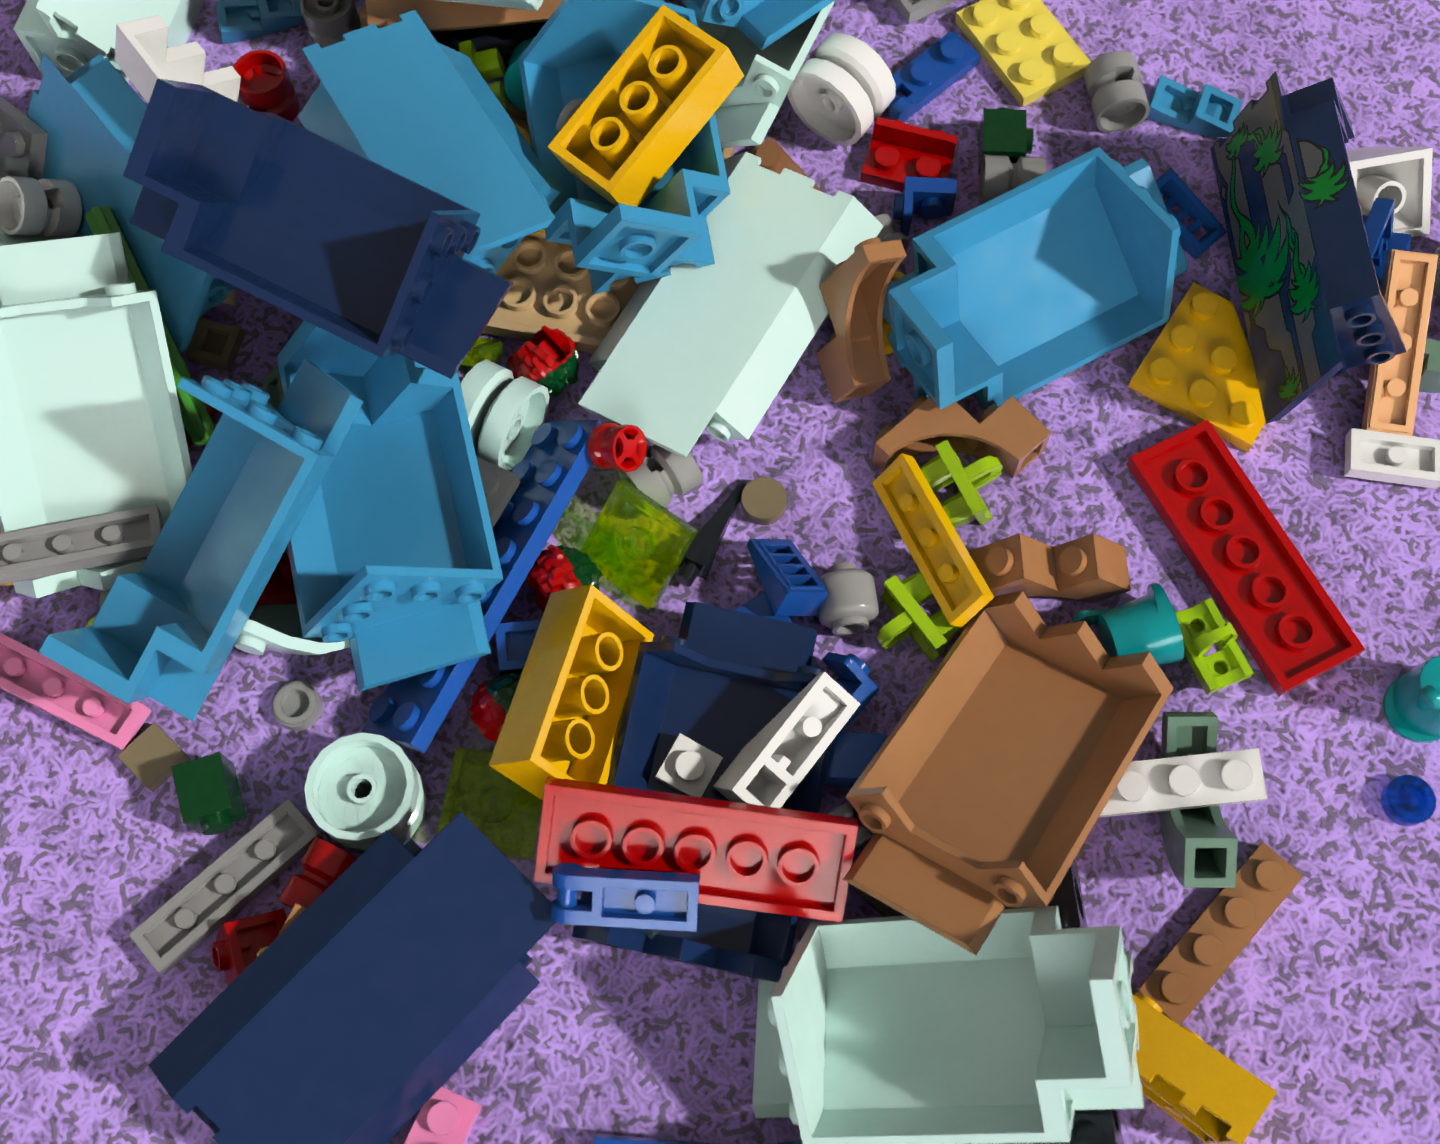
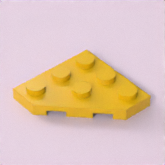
[1128,282,1266,452]

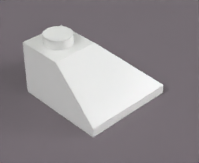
[1347,146,1433,237]

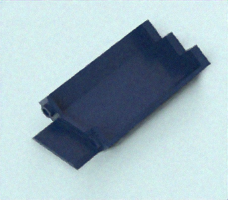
[572,602,844,983]
[148,811,556,1144]

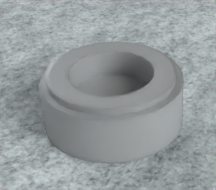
[272,681,323,731]

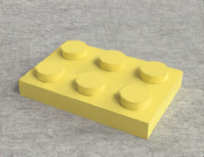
[955,0,1091,107]

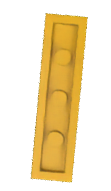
[872,453,995,627]

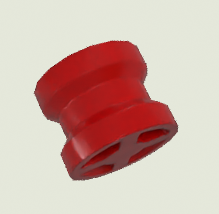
[587,422,647,472]

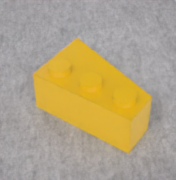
[1132,992,1278,1144]

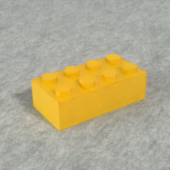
[547,4,744,207]
[489,584,654,801]

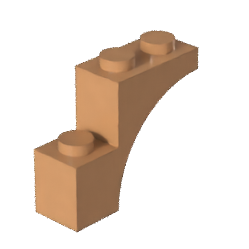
[816,238,907,403]
[872,395,1051,479]
[969,533,1131,603]

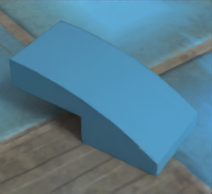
[215,0,303,44]
[1147,75,1243,138]

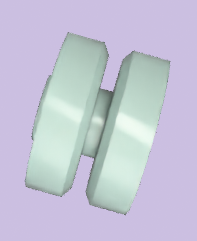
[460,359,550,471]
[304,732,428,854]

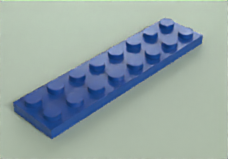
[362,420,602,753]

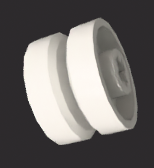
[787,33,896,146]

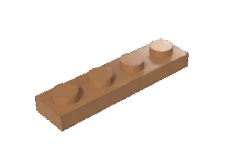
[1135,842,1304,1025]

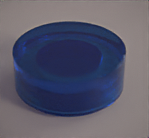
[1380,775,1436,827]

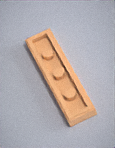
[1361,249,1438,436]

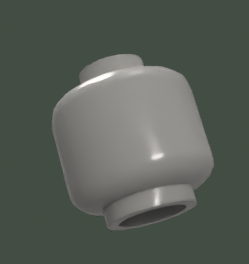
[818,562,879,636]

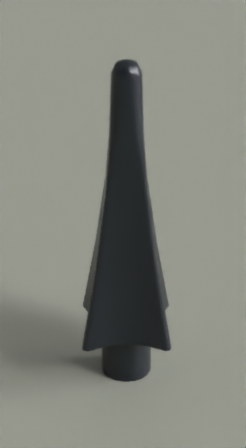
[675,482,746,587]

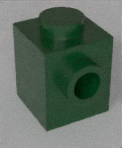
[978,108,1034,175]
[171,752,247,835]

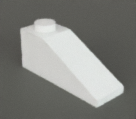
[713,672,860,808]

